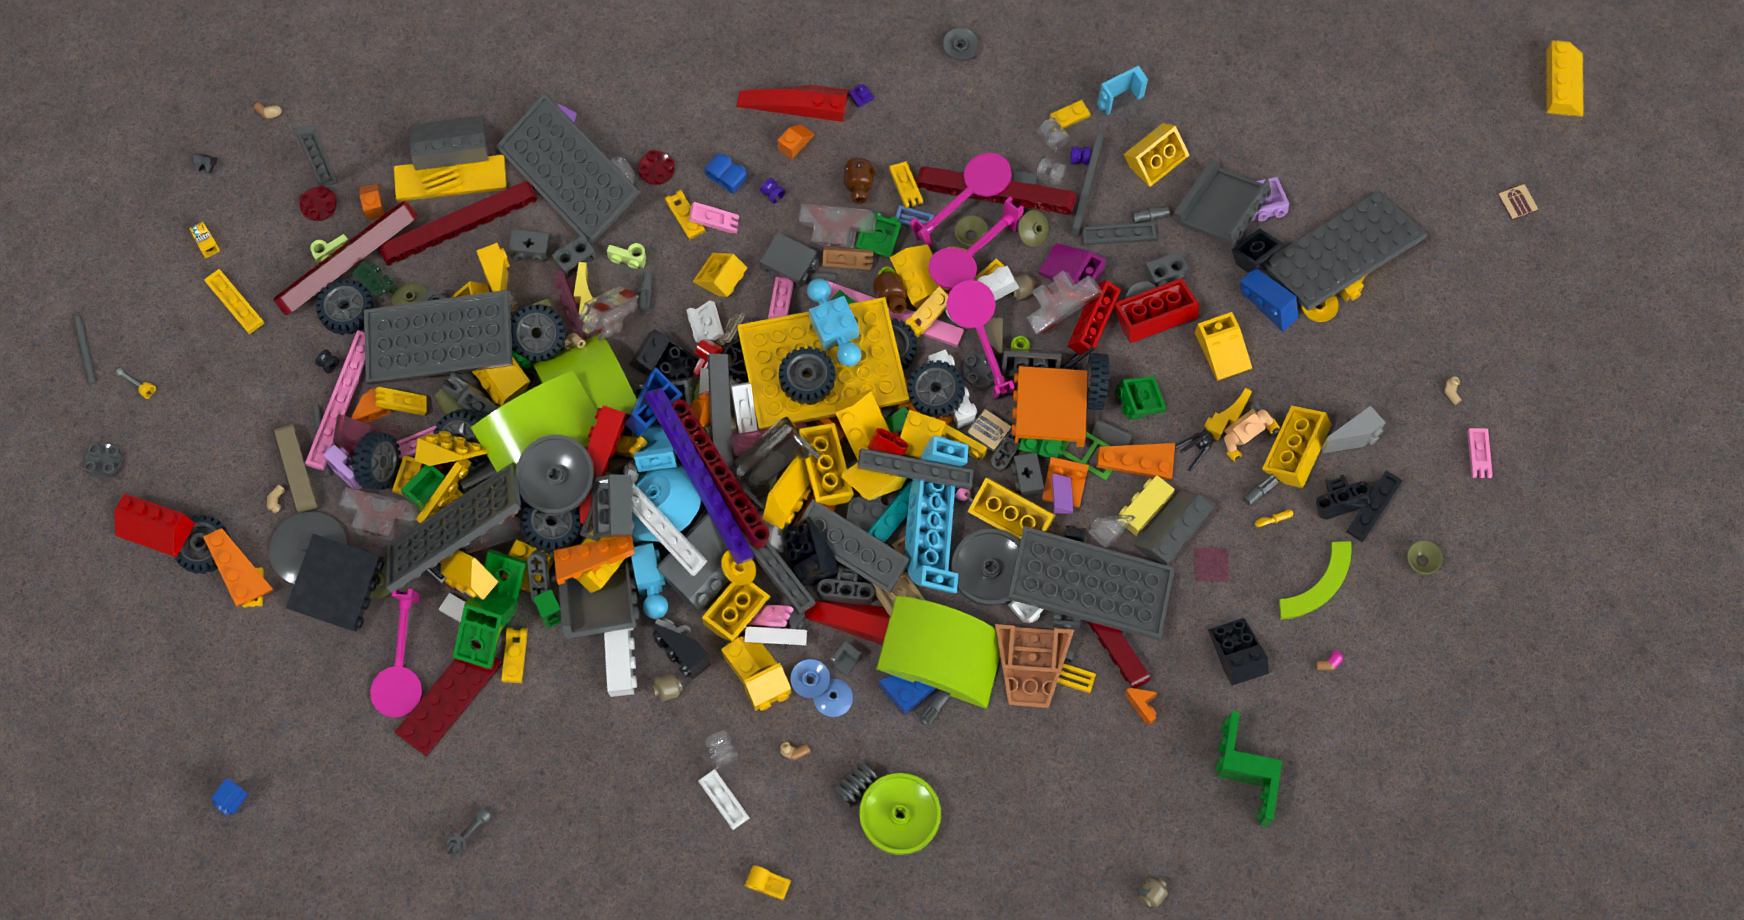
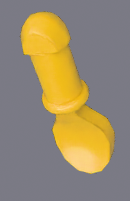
[1255,509,1294,527]

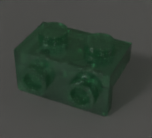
[352,260,398,298]

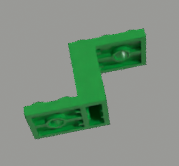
[453,550,527,669]
[1215,710,1282,828]

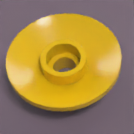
[1301,295,1339,322]
[721,550,756,586]

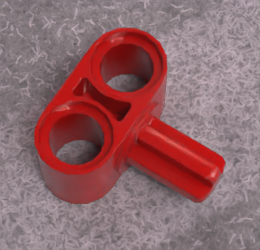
[693,339,723,377]
[868,428,909,456]

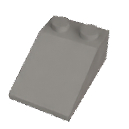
[1320,406,1386,454]

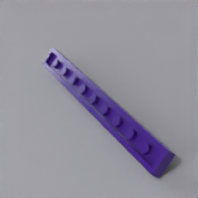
[644,388,755,565]

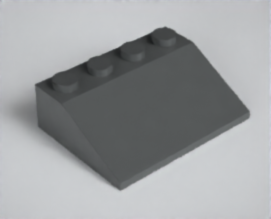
[410,115,488,171]
[656,512,729,612]

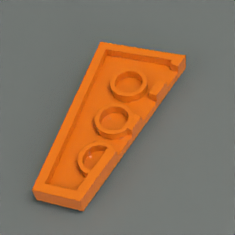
[1096,443,1175,480]
[203,528,274,607]
[554,535,635,585]

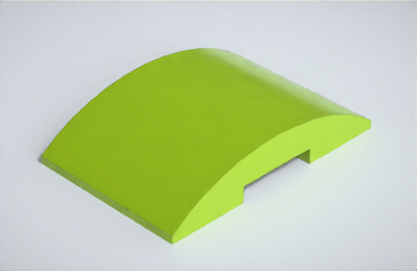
[532,333,637,414]
[471,370,597,472]
[876,596,1000,709]

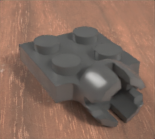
[845,493,888,532]

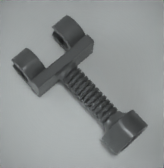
[1053,612,1081,663]
[446,807,492,859]

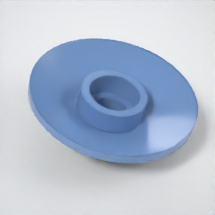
[790,659,830,698]
[813,678,853,717]

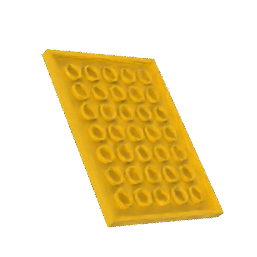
[737,297,910,431]

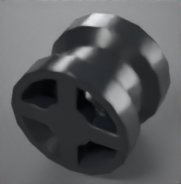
[315,349,340,374]

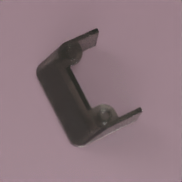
[731,417,821,510]

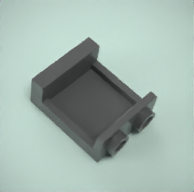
[760,233,818,288]

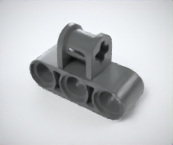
[818,564,874,605]

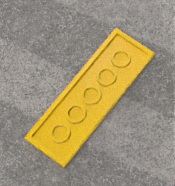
[394,155,507,201]

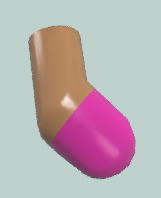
[1316,650,1343,670]

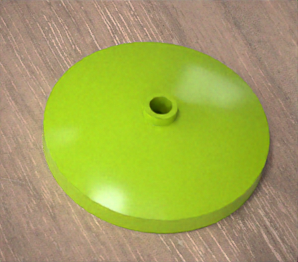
[860,773,941,855]

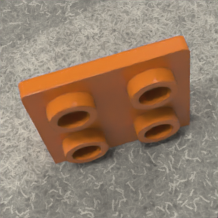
[1042,457,1089,508]

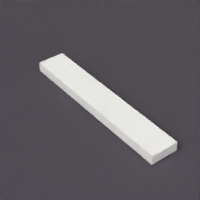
[632,483,707,576]

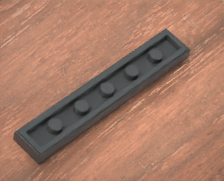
[295,124,338,186]
[1071,133,1104,237]
[707,354,733,469]
[857,448,974,490]

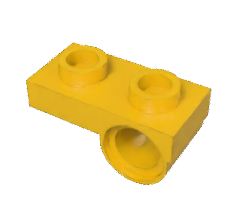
[745,865,791,901]

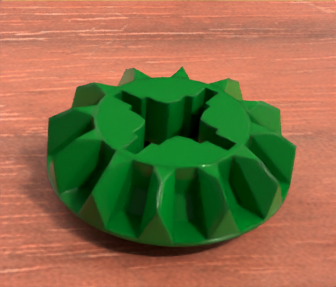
[512,348,532,369]

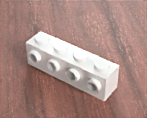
[945,266,1019,322]
[928,349,977,429]
[604,628,637,697]

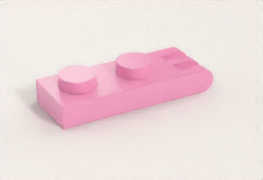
[689,202,739,233]
[1467,428,1492,478]
[747,605,794,627]

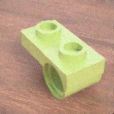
[310,234,348,264]
[607,243,646,269]

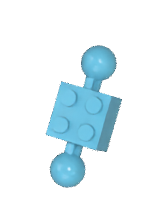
[807,278,861,367]
[631,536,668,619]

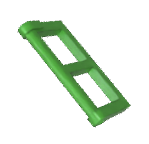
[1061,431,1113,481]

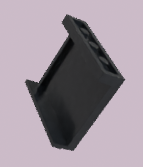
[286,534,384,632]

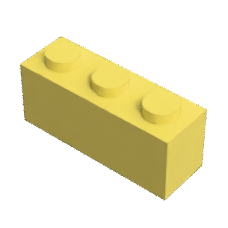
[1119,475,1175,536]

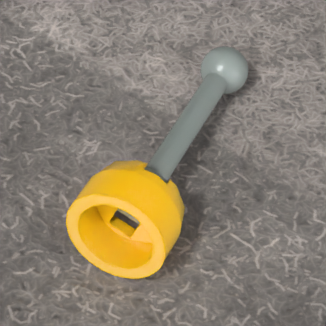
[116,368,156,399]

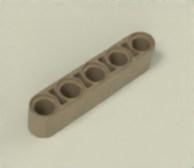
[274,423,318,513]

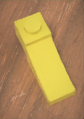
[574,262,600,322]

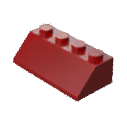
[1114,278,1199,343]
[114,493,195,558]

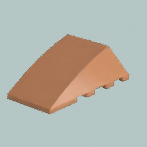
[995,624,1074,708]

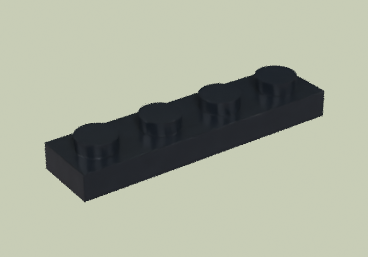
[1346,470,1403,542]

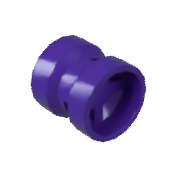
[1070,146,1090,165]
[760,178,786,204]

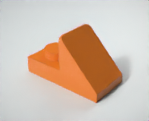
[1124,688,1157,726]

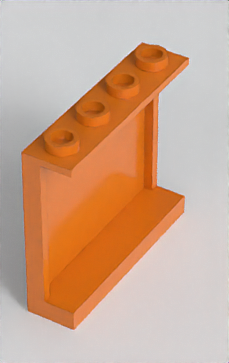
[1011,366,1088,447]

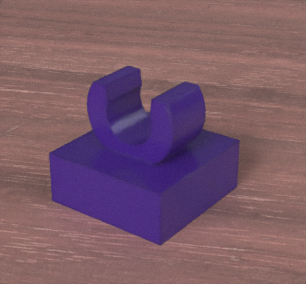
[849,84,874,108]

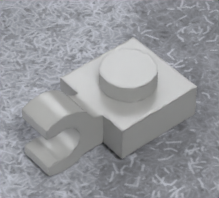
[623,463,639,484]
[655,618,691,634]

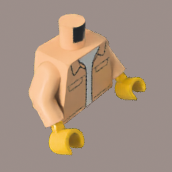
[1224,409,1280,462]

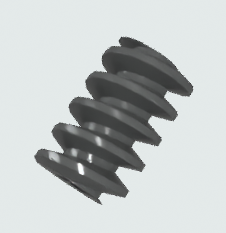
[834,763,878,808]

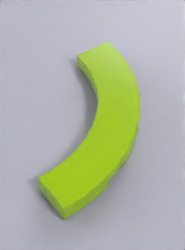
[1279,541,1352,620]

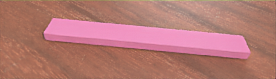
[827,281,964,347]
[305,330,365,471]

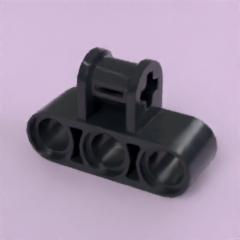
[1316,474,1372,519]

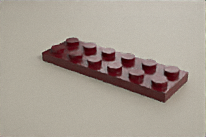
[394,640,503,757]

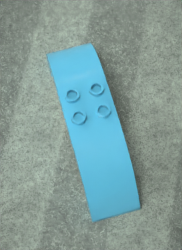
[905,436,969,594]

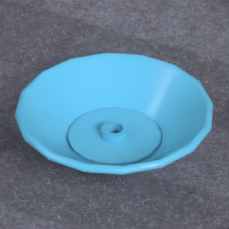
[632,463,701,541]

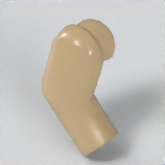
[563,333,586,349]

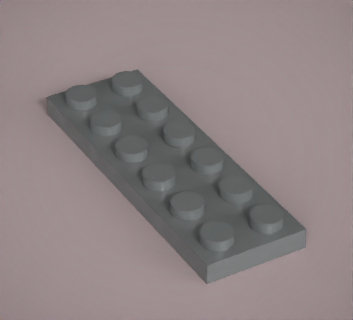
[799,499,911,593]

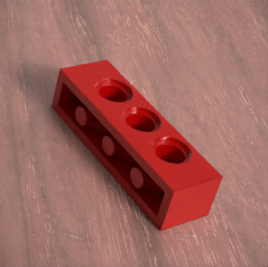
[1067,280,1121,355]

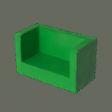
[401,465,445,511]
[533,590,562,629]

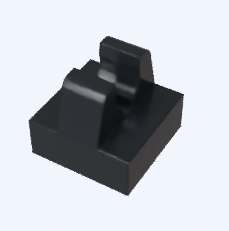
[192,154,218,173]

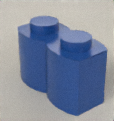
[704,153,747,194]
[211,778,248,815]

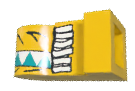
[189,221,220,259]

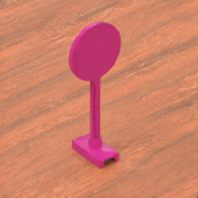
[909,153,1012,248]
[928,197,1024,290]
[946,280,1015,400]
[370,589,423,718]

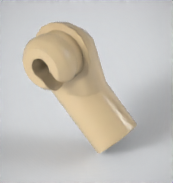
[1444,376,1462,406]
[267,484,285,513]

